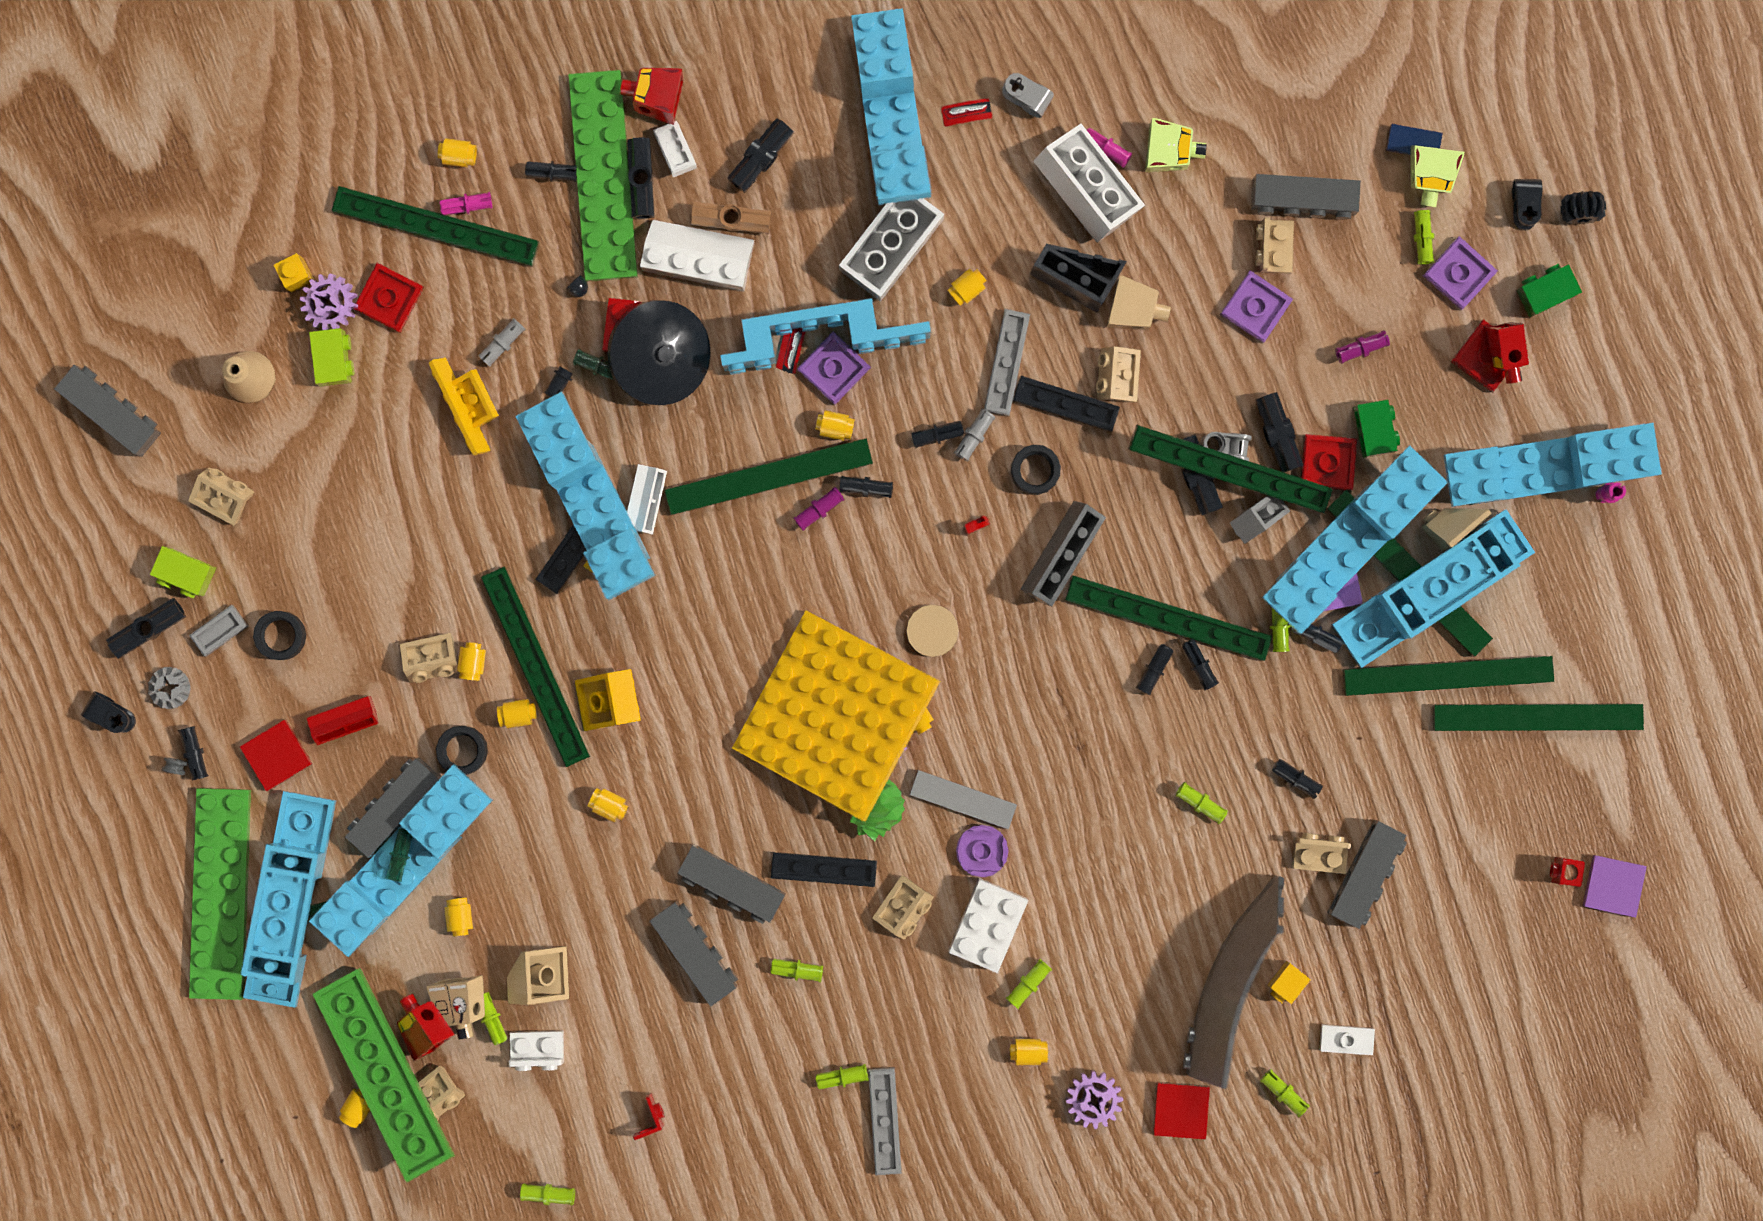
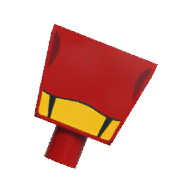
[620,68,684,125]
[1485,322,1529,384]
[397,994,455,1061]

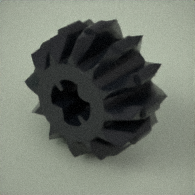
[1560,191,1606,225]

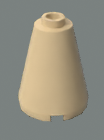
[222,351,276,403]

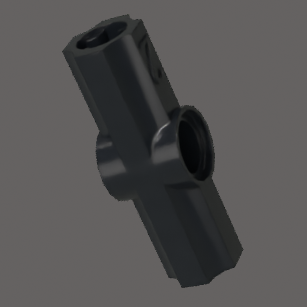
[727,118,794,193]
[627,137,655,219]
[1255,392,1303,472]
[1182,434,1223,516]
[106,598,186,659]

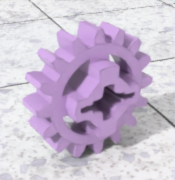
[300,274,358,330]
[1065,1070,1123,1129]

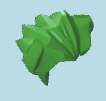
[850,780,905,841]

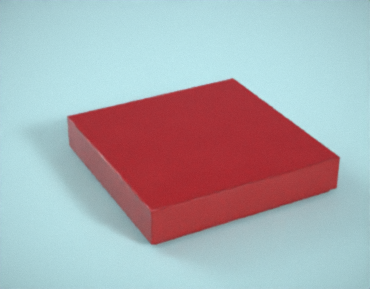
[353,263,424,333]
[1450,319,1511,393]
[1301,434,1357,491]
[240,720,313,791]
[1153,1082,1210,1140]

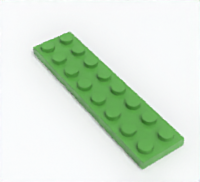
[569,70,638,282]
[189,788,251,1000]
[313,969,455,1182]

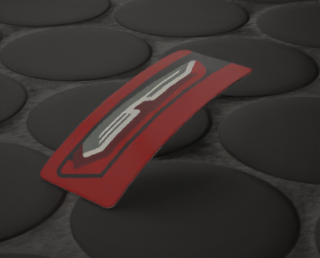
[941,98,993,127]
[776,328,806,374]

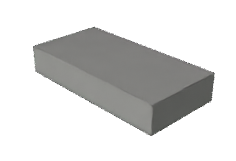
[189,605,248,657]

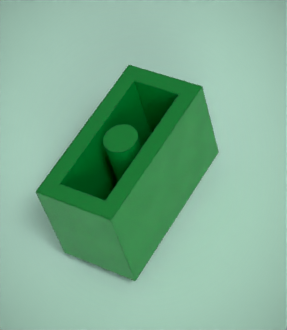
[1516,264,1582,318]
[1353,399,1400,458]

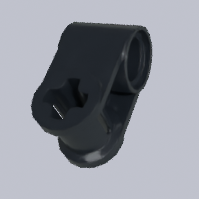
[1512,179,1543,231]
[81,691,136,733]

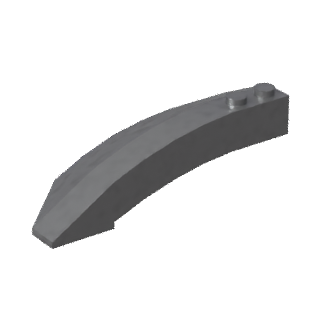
[1183,875,1284,1089]

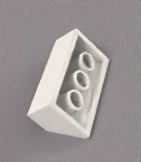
[1033,124,1145,243]
[640,220,754,291]

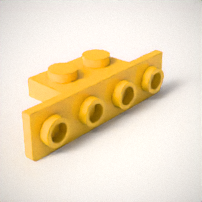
[429,357,499,456]

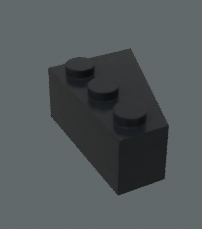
[1030,244,1127,313]

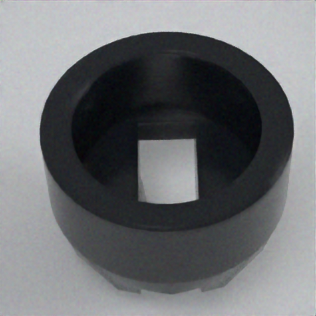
[566,275,588,297]

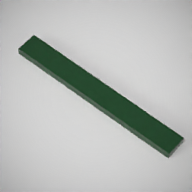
[331,186,540,267]
[1128,424,1333,514]
[665,438,873,515]
[1327,490,1493,657]
[481,566,591,767]
[1065,575,1272,661]
[1343,656,1555,696]
[1433,704,1644,731]

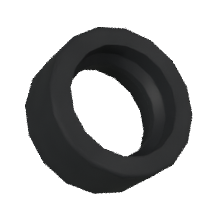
[1011,444,1061,495]
[253,611,306,660]
[436,726,488,775]

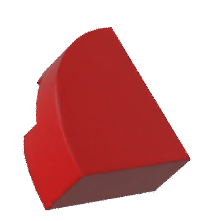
[963,516,990,535]

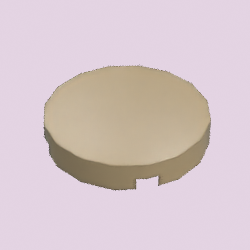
[907,605,959,657]

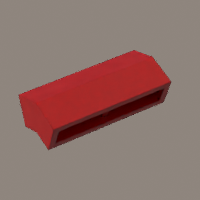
[306,696,379,746]

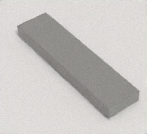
[984,309,1030,416]
[910,770,1017,829]
[868,1067,902,1175]

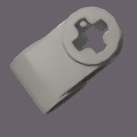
[1002,73,1054,118]
[1200,432,1252,461]

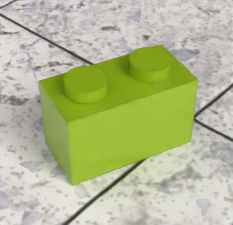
[309,328,355,387]
[150,546,216,598]

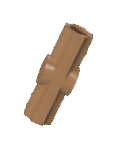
[691,202,772,234]

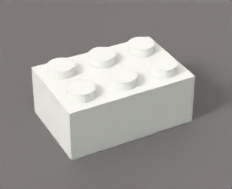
[948,878,1028,973]

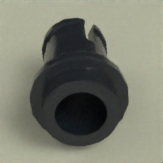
[544,366,573,397]

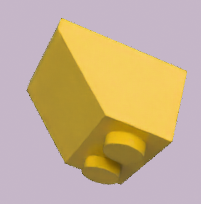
[575,669,641,731]

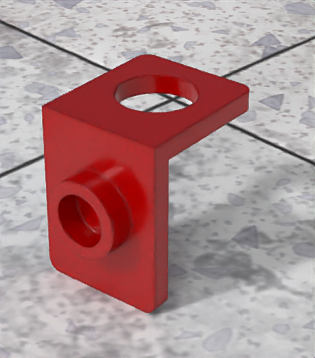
[1550,857,1585,887]
[633,1093,665,1141]

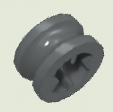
[161,757,188,775]

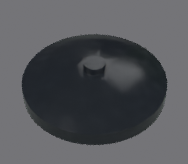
[607,300,711,405]

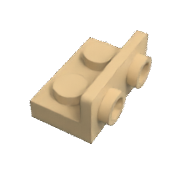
[1256,217,1294,274]
[1096,346,1141,403]
[188,468,254,526]
[400,633,458,683]
[1292,833,1351,874]
[873,875,934,939]
[418,1066,465,1121]

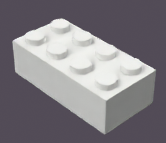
[839,198,944,302]

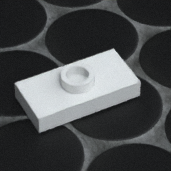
[653,121,697,178]
[1319,1024,1375,1055]

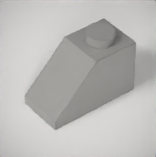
[1230,495,1290,544]

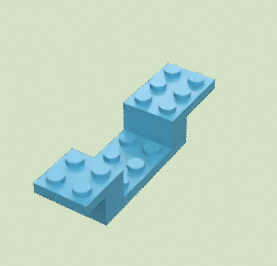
[851,8,931,204]
[721,299,931,375]
[515,392,655,600]
[1443,423,1662,507]
[1262,446,1448,634]
[1331,509,1535,668]
[309,765,493,957]
[241,791,337,1008]

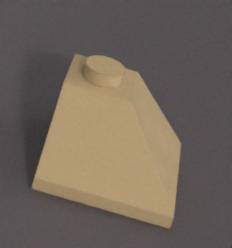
[1421,508,1491,550]
[507,946,569,1005]

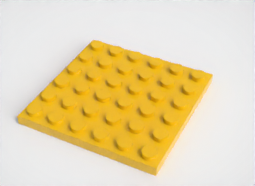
[732,610,940,822]

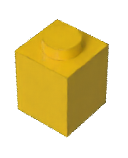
[274,253,314,293]
[1267,961,1311,1004]

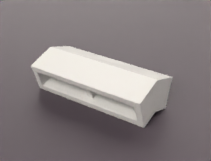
[627,464,667,535]

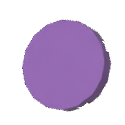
[956,825,1009,877]

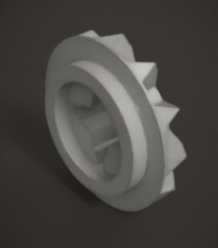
[148,667,190,709]

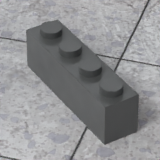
[1251,174,1361,220]
[54,365,161,457]
[1020,501,1106,607]
[345,758,441,858]
[1327,820,1407,929]
[678,844,786,924]
[650,901,738,1007]

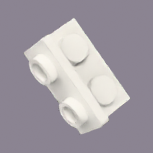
[509,1030,564,1071]

